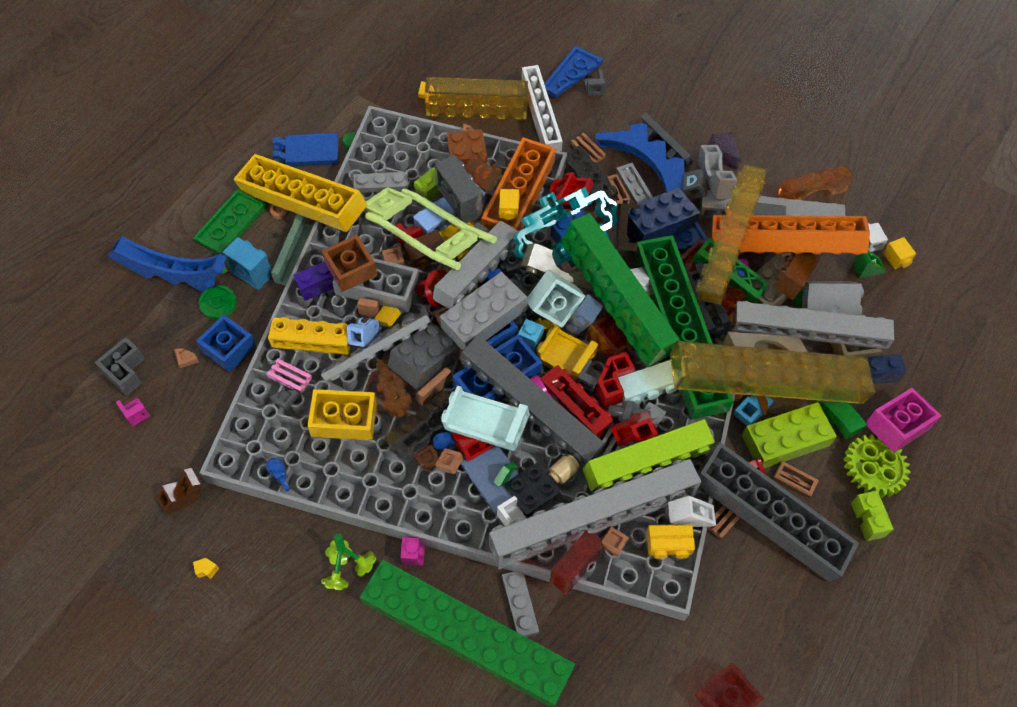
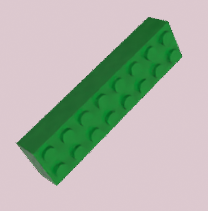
[561,213,680,367]

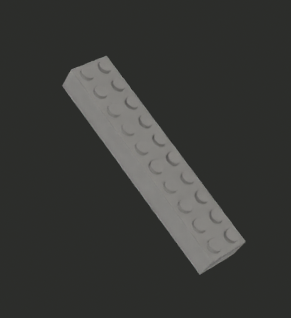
[489,459,701,569]

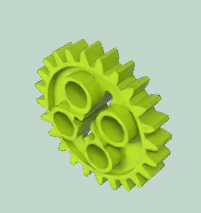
[843,434,911,498]

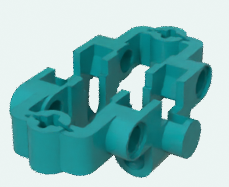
[513,187,618,267]

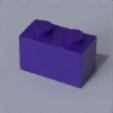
[293,261,334,301]

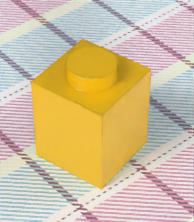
[499,189,519,220]
[883,237,916,269]

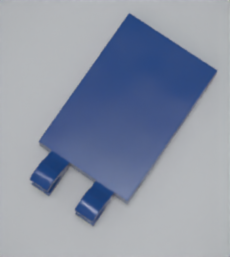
[273,133,339,167]

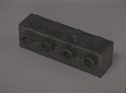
[565,145,618,209]

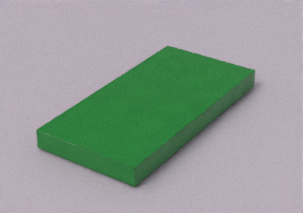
[193,188,267,256]

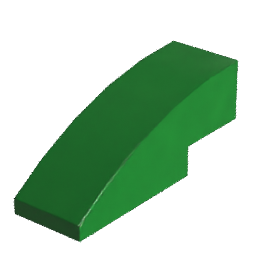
[809,386,867,439]

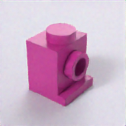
[400,537,425,566]

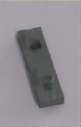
[641,112,693,167]

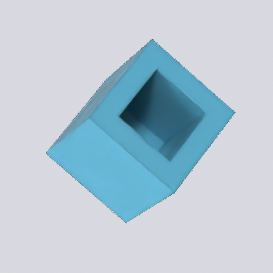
[518,319,544,353]

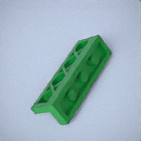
[691,237,769,303]

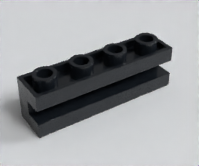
[685,262,734,339]

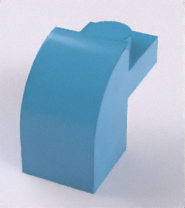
[733,392,774,426]

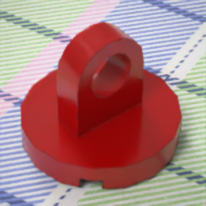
[415,269,447,308]

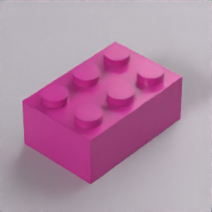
[866,388,942,453]

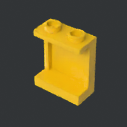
[536,324,599,382]

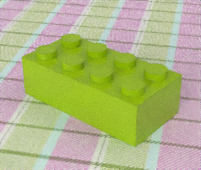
[742,402,837,468]

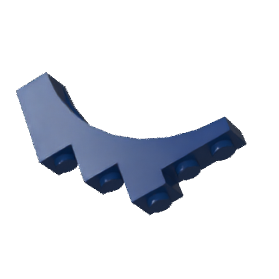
[596,123,685,194]
[108,236,226,292]

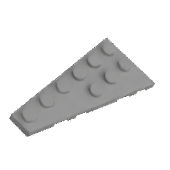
[321,306,430,381]

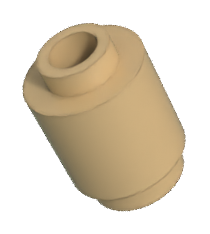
[548,454,580,485]

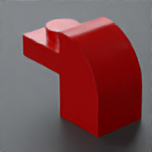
[611,412,658,447]

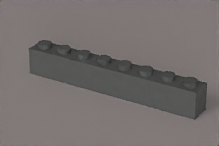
[460,335,604,464]

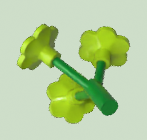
[321,534,376,590]

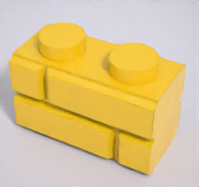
[646,524,695,559]

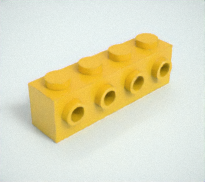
[268,317,351,355]

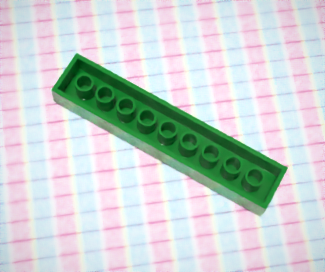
[634,235,734,420]
[360,560,575,707]

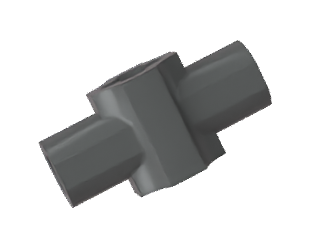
[608,401,651,423]

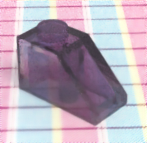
[708,132,741,170]

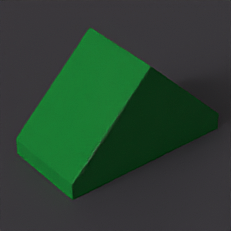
[852,250,886,278]

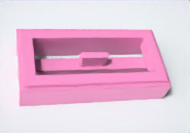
[267,358,312,393]

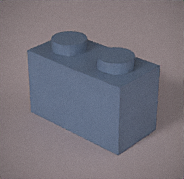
[564,294,603,335]

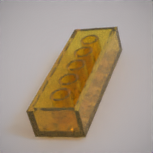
[425,77,528,119]

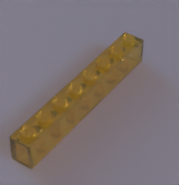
[696,165,767,305]

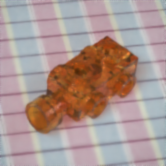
[376,358,412,417]

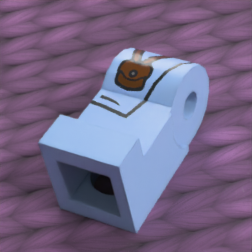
[347,317,379,347]

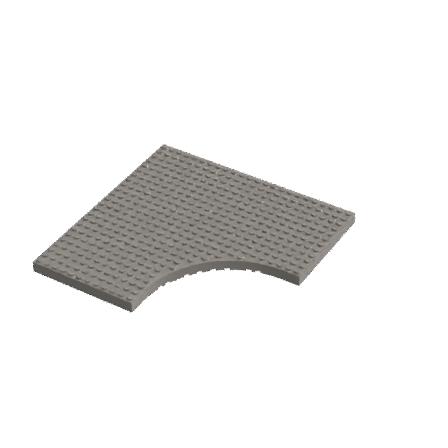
[199,106,736,621]

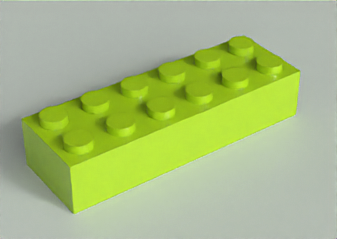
[582,419,715,492]

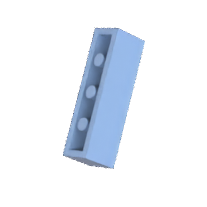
[413,182,485,235]

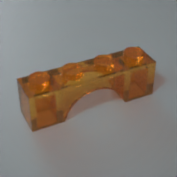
[777,165,854,200]

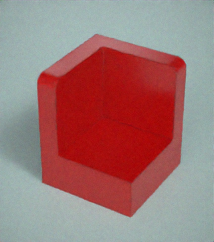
[394,223,423,249]

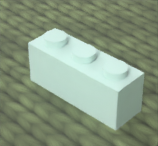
[618,360,681,404]

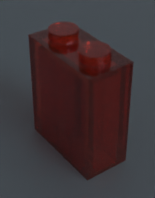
[549,530,603,595]

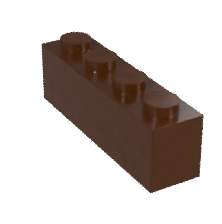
[773,252,823,300]

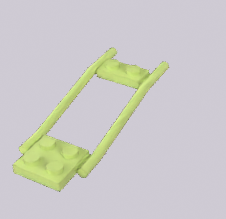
[363,187,497,270]

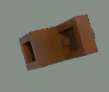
[157,468,201,514]

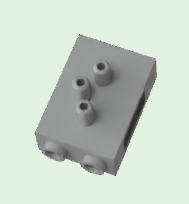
[802,281,864,316]

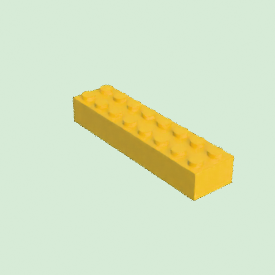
[233,154,368,232]

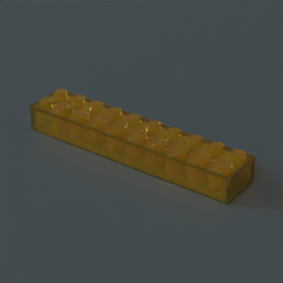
[670,341,875,404]

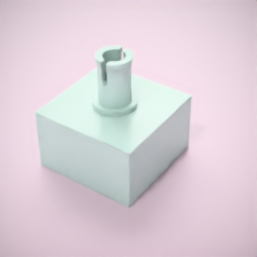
[527,269,585,327]

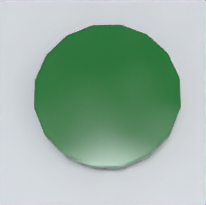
[199,285,237,320]

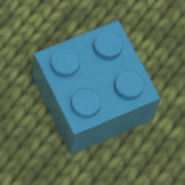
[223,237,272,290]

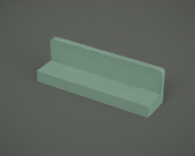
[271,214,313,285]

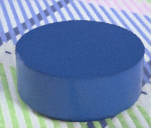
[433,432,455,450]

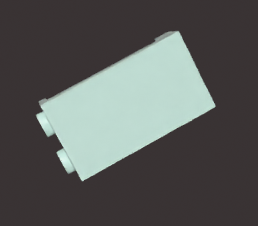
[441,386,530,451]

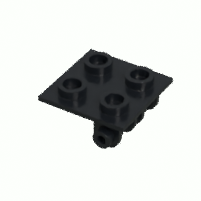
[503,462,562,515]

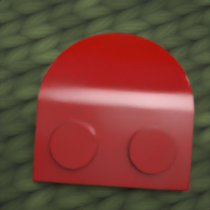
[550,173,594,210]

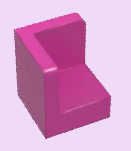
[116,398,150,427]

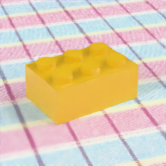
[308,389,377,440]

